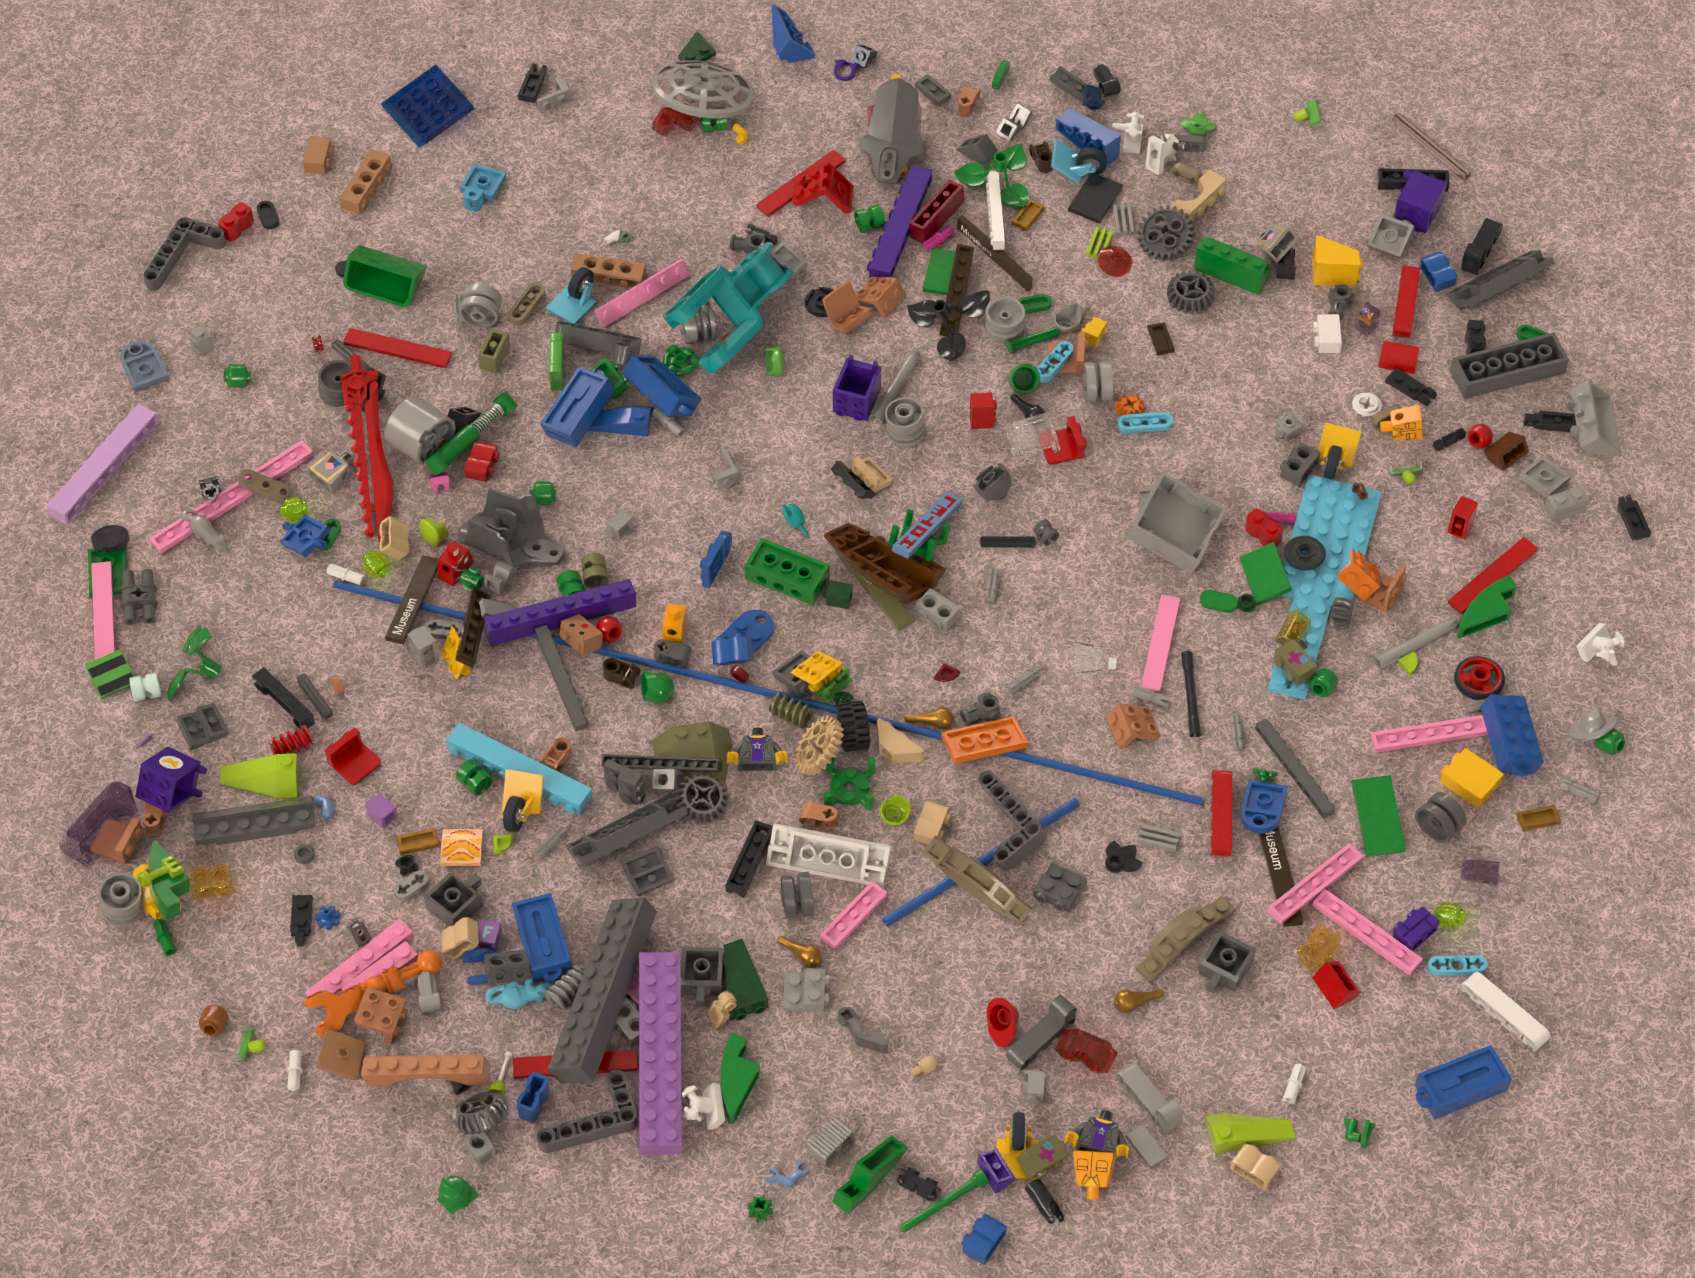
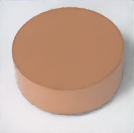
[330,675,344,695]

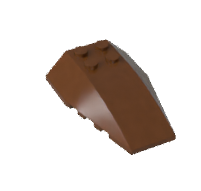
[824,523,946,605]

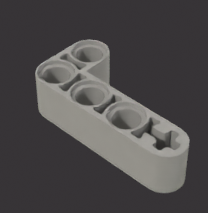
[1116,1062,1183,1135]

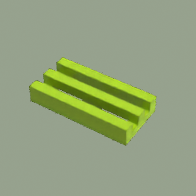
[1086,227,1113,260]

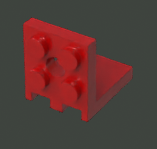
[792,162,854,214]

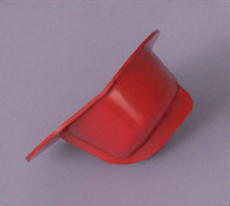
[987,997,1019,1047]

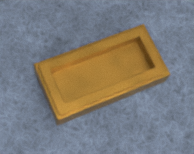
[1011,199,1045,232]
[1516,805,1561,831]
[396,828,440,855]

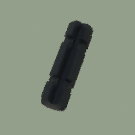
[745,224,778,245]
[1433,428,1466,451]

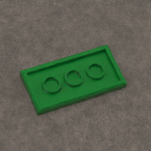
[1351,775,1406,857]

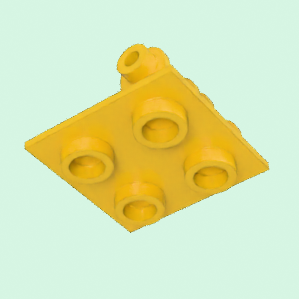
[441,627,471,680]
[790,650,843,692]

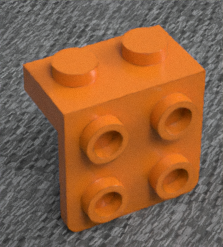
[1337,549,1380,601]

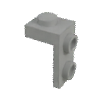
[537,76,571,112]
[715,446,740,489]

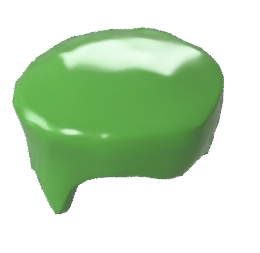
[764,346,785,376]

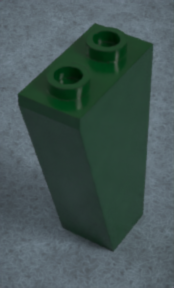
[723,938,769,1021]

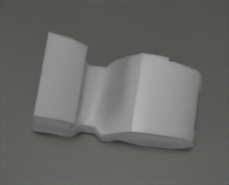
[485,559,517,595]

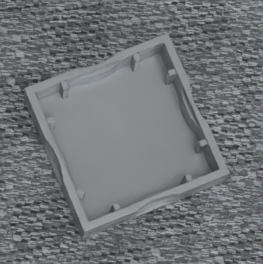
[1126,471,1227,573]

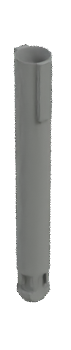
[869,348,920,425]
[1373,615,1462,670]

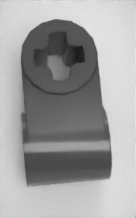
[654,639,692,668]

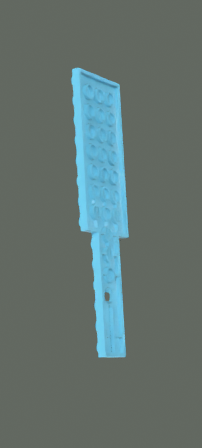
[1268,474,1382,700]

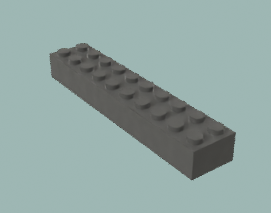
[547,897,657,1083]

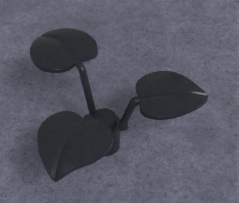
[907,290,990,361]

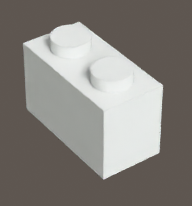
[1313,314,1342,353]

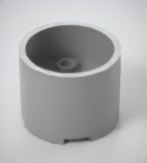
[384,396,455,466]

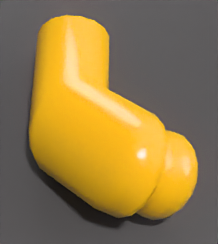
[732,123,749,145]

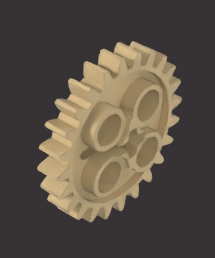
[794,715,844,776]

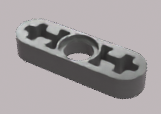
[1157,134,1207,152]

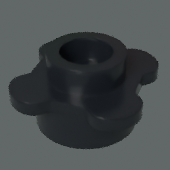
[395,855,418,876]

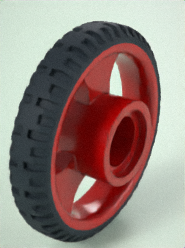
[1454,656,1505,700]

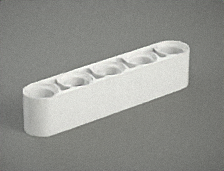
[1460,972,1551,1052]

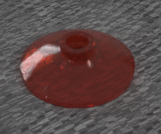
[1098,246,1132,277]

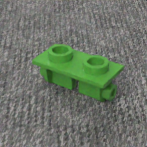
[814,667,852,704]

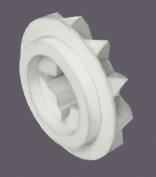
[1352,393,1382,418]

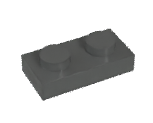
[915,74,951,106]

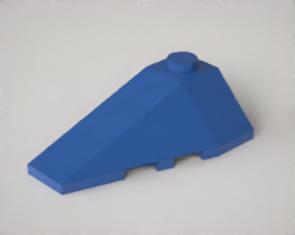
[771,4,815,63]

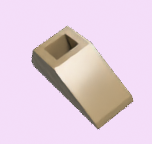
[877,718,924,764]

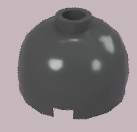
[973,463,1012,500]

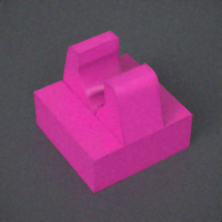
[430,472,449,493]

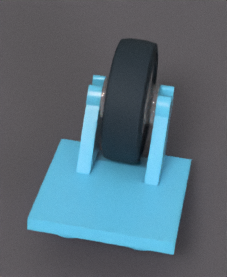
[1051,140,1107,183]
[546,267,596,324]

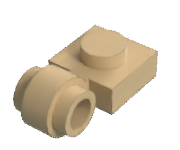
[707,991,737,1029]

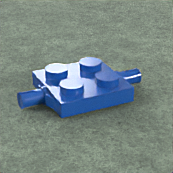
[280,514,331,558]

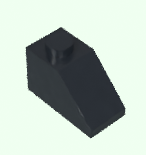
[447,406,481,435]

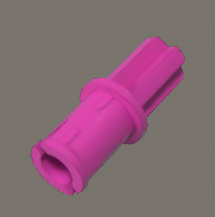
[923,225,955,251]

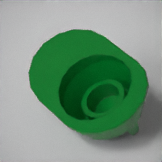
[437,1176,479,1214]

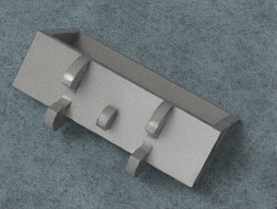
[1565,380,1622,454]

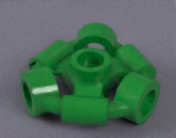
[663,345,699,376]

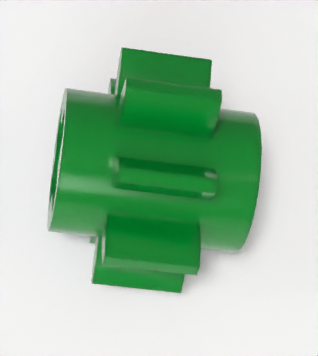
[460,567,484,591]
[747,1195,773,1223]

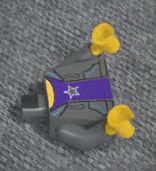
[727,727,788,771]
[1064,1110,1129,1159]

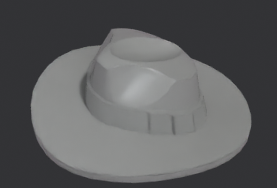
[1569,708,1618,741]

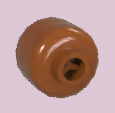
[199,1005,228,1036]

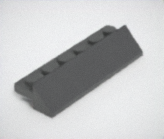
[1445,250,1555,311]
[565,794,688,867]
[192,796,315,845]

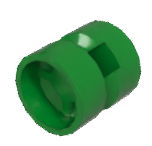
[701,108,728,133]
[854,204,886,233]
[556,570,585,597]
[456,759,493,796]

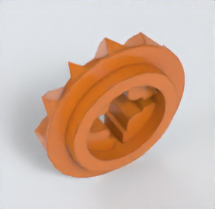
[1115,393,1145,416]

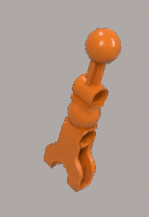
[303,950,442,1036]

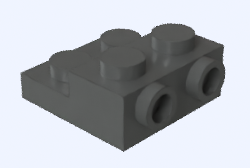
[772,650,811,698]
[604,759,646,805]
[1033,863,1087,912]

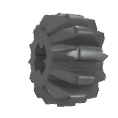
[1329,597,1353,630]

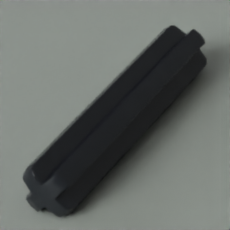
[980,536,1036,548]

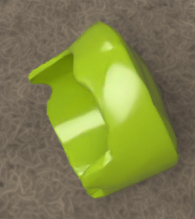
[419,518,449,547]

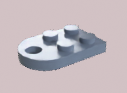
[120,341,169,391]

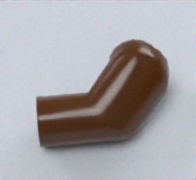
[1352,482,1368,500]

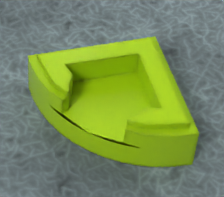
[1398,651,1418,676]
[493,834,513,855]

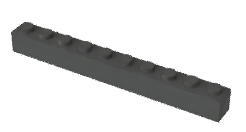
[535,625,588,732]
[1255,719,1335,819]

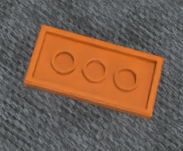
[941,716,1028,764]

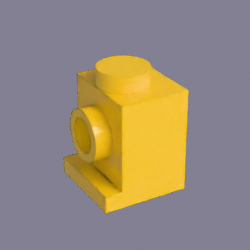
[1081,317,1107,347]

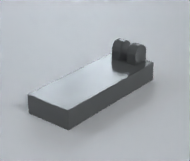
[1049,66,1087,102]

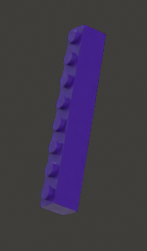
[867,165,932,278]
[484,579,636,646]

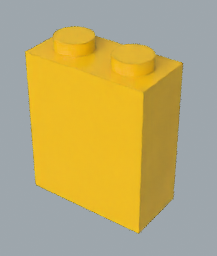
[1440,748,1504,809]

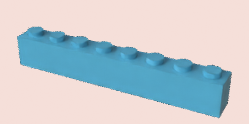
[446,723,593,815]

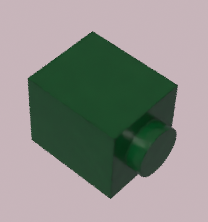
[823,580,853,609]

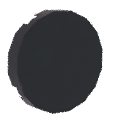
[805,287,834,317]
[91,525,130,553]

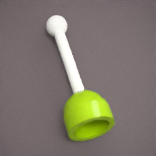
[488,1051,513,1096]

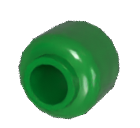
[223,364,251,388]
[529,481,556,506]
[1309,668,1338,697]
[1595,728,1625,755]

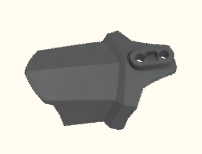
[859,78,926,183]
[458,488,565,567]

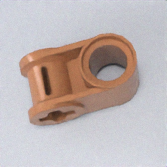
[957,85,981,117]
[539,737,572,772]
[799,801,838,830]
[142,802,167,838]

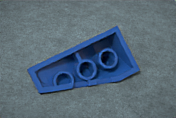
[588,405,654,436]

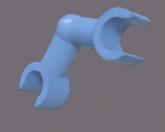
[766,1161,810,1187]

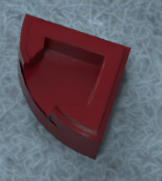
[934,663,960,682]

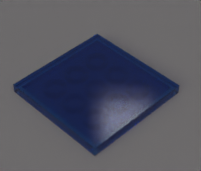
[381,64,475,148]

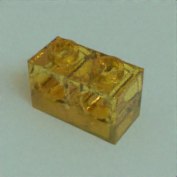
[190,864,233,899]
[1297,925,1341,973]

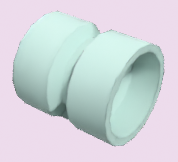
[129,672,162,702]

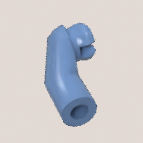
[314,794,335,819]

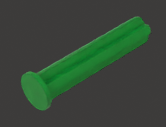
[1005,327,1059,354]

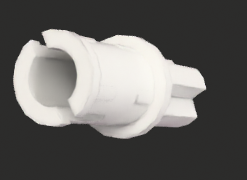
[327,563,365,586]
[286,1050,303,1091]
[1282,1063,1306,1104]

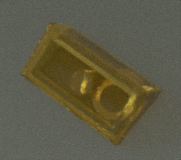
[1274,609,1311,645]

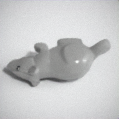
[181,509,229,554]

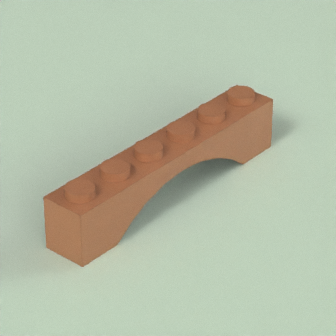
[361,1055,491,1087]

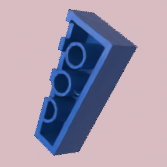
[1056,108,1121,166]

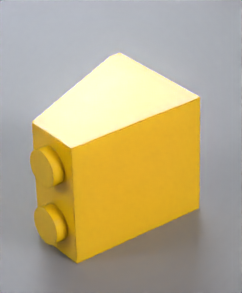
[1312,236,1363,287]

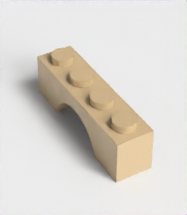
[1170,169,1226,228]

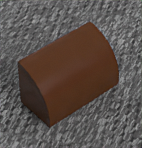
[1484,432,1529,471]

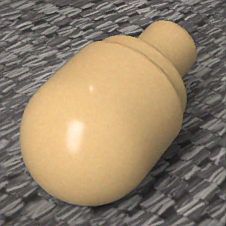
[910,1055,938,1077]

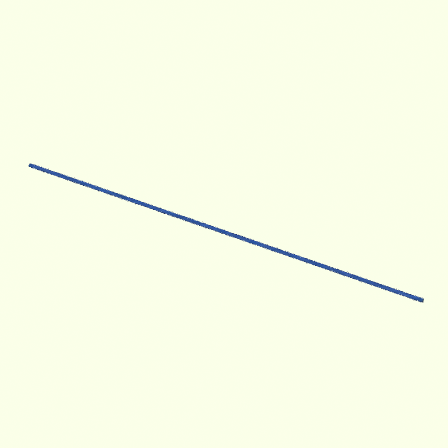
[334,581,1203,805]

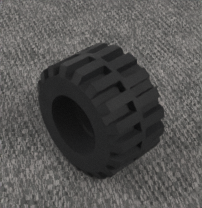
[837,700,870,752]

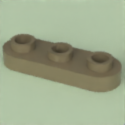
[508,282,545,325]
[238,469,292,504]

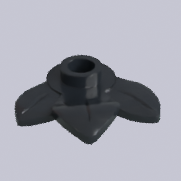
[1105,841,1143,873]

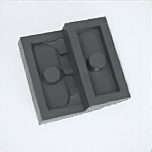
[176,703,229,750]
[620,846,674,896]

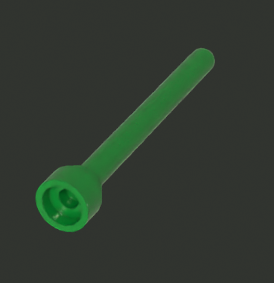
[900,1169,989,1232]

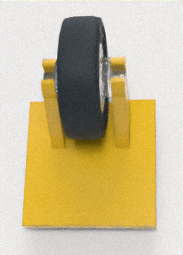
[1318,422,1361,479]
[501,769,544,832]
[997,1112,1039,1180]

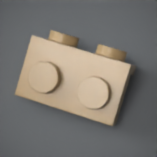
[851,456,893,493]

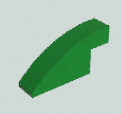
[1457,575,1517,639]
[149,840,190,921]
[721,1033,760,1125]
[832,1135,908,1214]

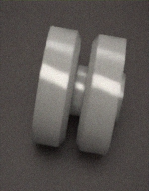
[459,283,502,328]
[985,297,1025,343]
[1082,361,1113,402]

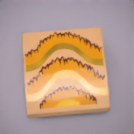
[440,829,483,866]

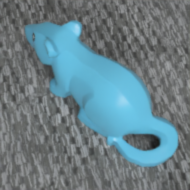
[485,978,553,1009]

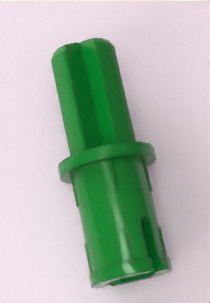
[153,919,177,956]

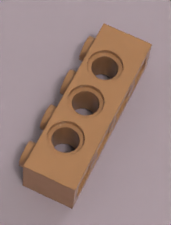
[339,149,393,214]
[571,254,646,288]

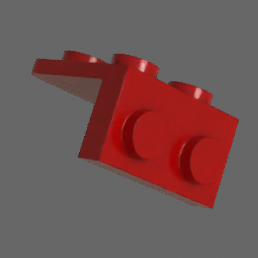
[1039,416,1087,465]
[325,727,381,785]

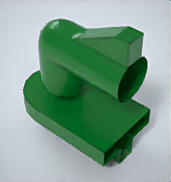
[1344,1118,1376,1148]

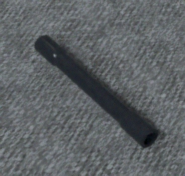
[1181,651,1201,737]

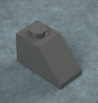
[956,134,998,163]

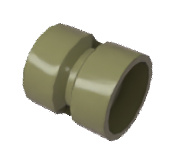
[581,553,608,588]

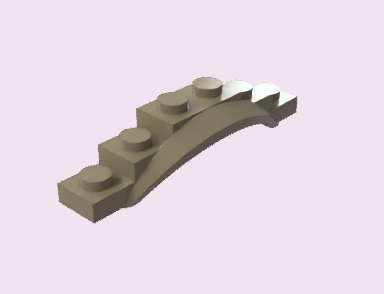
[923,836,1033,925]
[1136,895,1236,983]

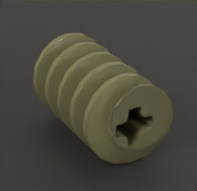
[769,691,813,728]

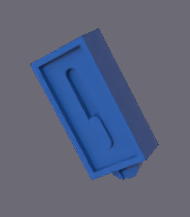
[622,355,702,417]
[540,367,614,447]
[1480,694,1544,777]
[512,893,572,983]
[1415,1045,1512,1120]

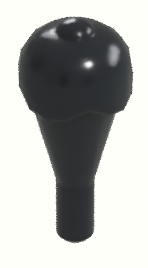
[1010,394,1046,426]

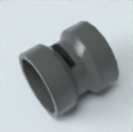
[1033,519,1059,546]

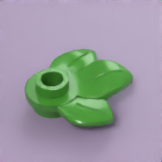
[1181,114,1216,136]

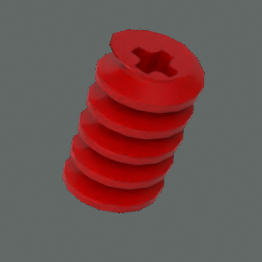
[269,725,313,755]

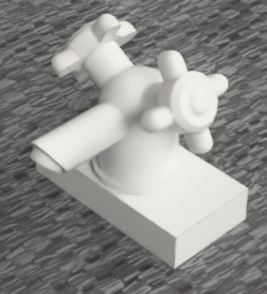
[1112,112,1144,154]
[1146,134,1179,175]
[1576,623,1625,666]
[681,1083,725,1130]

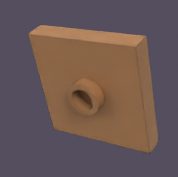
[316,1029,366,1080]

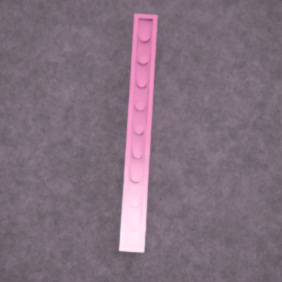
[149,440,314,554]

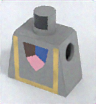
[1257,225,1299,263]
[306,452,353,495]

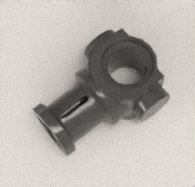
[729,233,765,254]
[1328,284,1355,321]
[960,692,1001,726]

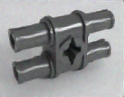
[120,569,158,625]

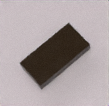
[1147,322,1175,356]

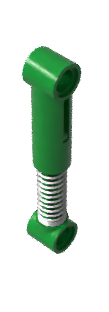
[424,391,518,476]

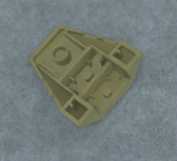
[652,721,732,804]

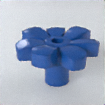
[315,906,341,930]

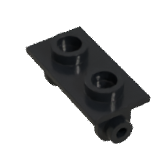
[897,1167,941,1201]

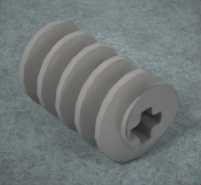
[544,965,584,1009]

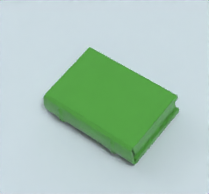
[549,332,565,391]

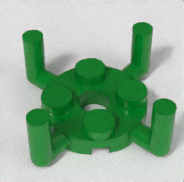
[888,509,950,561]
[823,757,876,811]

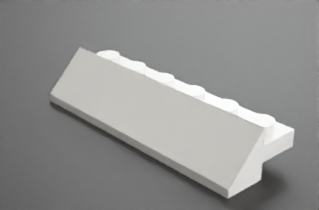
[766,823,891,888]

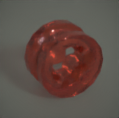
[311,335,324,353]

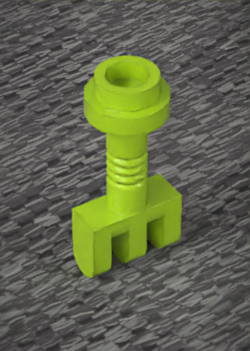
[137,856,184,887]

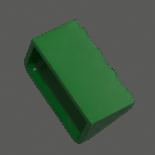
[1194,238,1271,295]
[343,245,427,307]

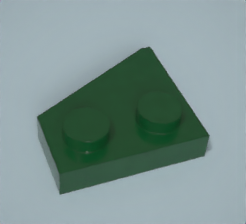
[678,32,716,68]

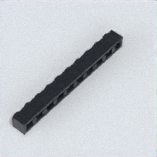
[601,754,722,773]

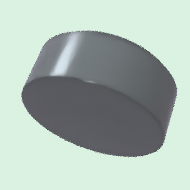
[294,844,315,864]

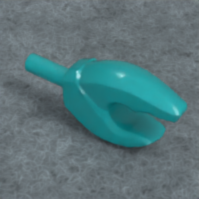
[781,504,809,537]

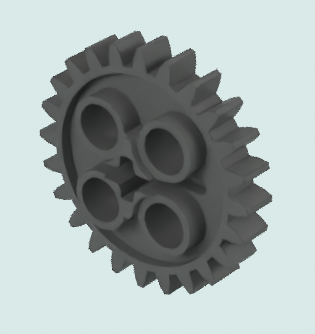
[1137,205,1195,261]

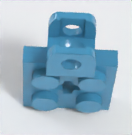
[460,164,506,212]

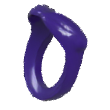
[834,59,860,81]

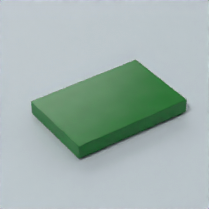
[923,248,955,295]
[1239,542,1292,605]
[88,546,127,598]

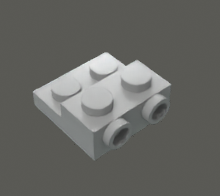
[1367,214,1414,259]
[783,969,829,1012]

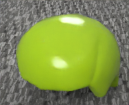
[880,795,911,827]

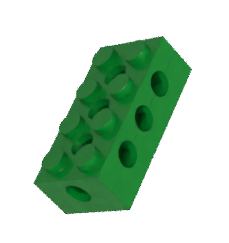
[745,538,830,605]

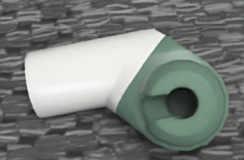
[604,230,631,246]

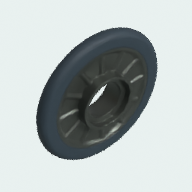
[1284,536,1326,570]

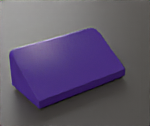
[977,1148,1015,1194]

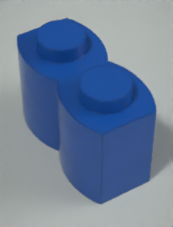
[1419,252,1457,292]
[711,633,754,666]
[517,1072,550,1123]
[961,1213,1007,1265]

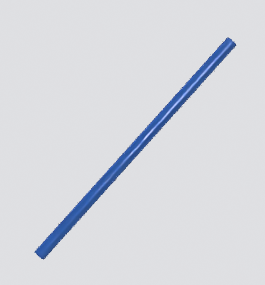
[882,798,1080,927]

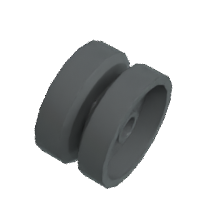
[318,360,351,407]
[1415,792,1467,843]
[780,871,814,919]

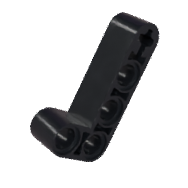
[1461,218,1503,275]

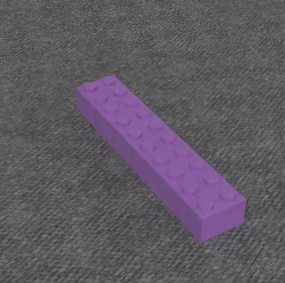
[639,952,682,1155]

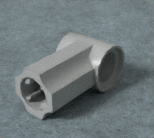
[417,971,442,1013]

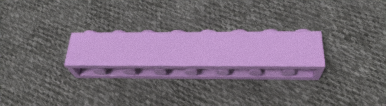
[46,404,158,525]

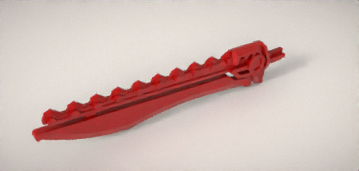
[341,354,393,543]

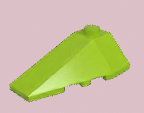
[219,754,299,799]
[1204,1113,1296,1154]

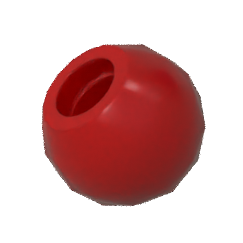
[1467,423,1493,449]
[596,616,622,643]

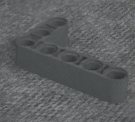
[143,217,226,291]
[555,321,642,364]
[978,770,1047,871]
[537,1070,638,1153]

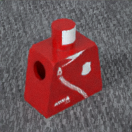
[438,541,474,587]

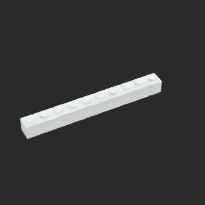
[985,171,1005,250]

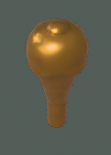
[904,707,955,729]
[777,936,822,968]
[1114,989,1164,1013]

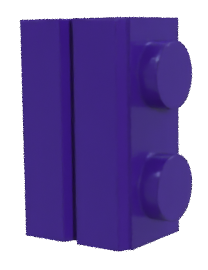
[1392,907,1440,951]

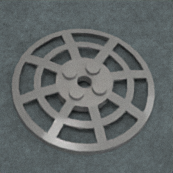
[651,60,754,118]

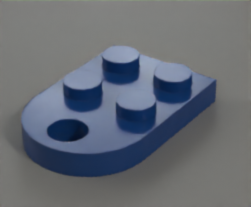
[700,530,732,589]
[715,610,774,663]
[1241,779,1288,833]

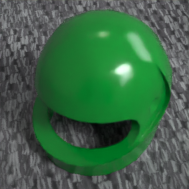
[1008,364,1040,394]
[641,671,675,704]

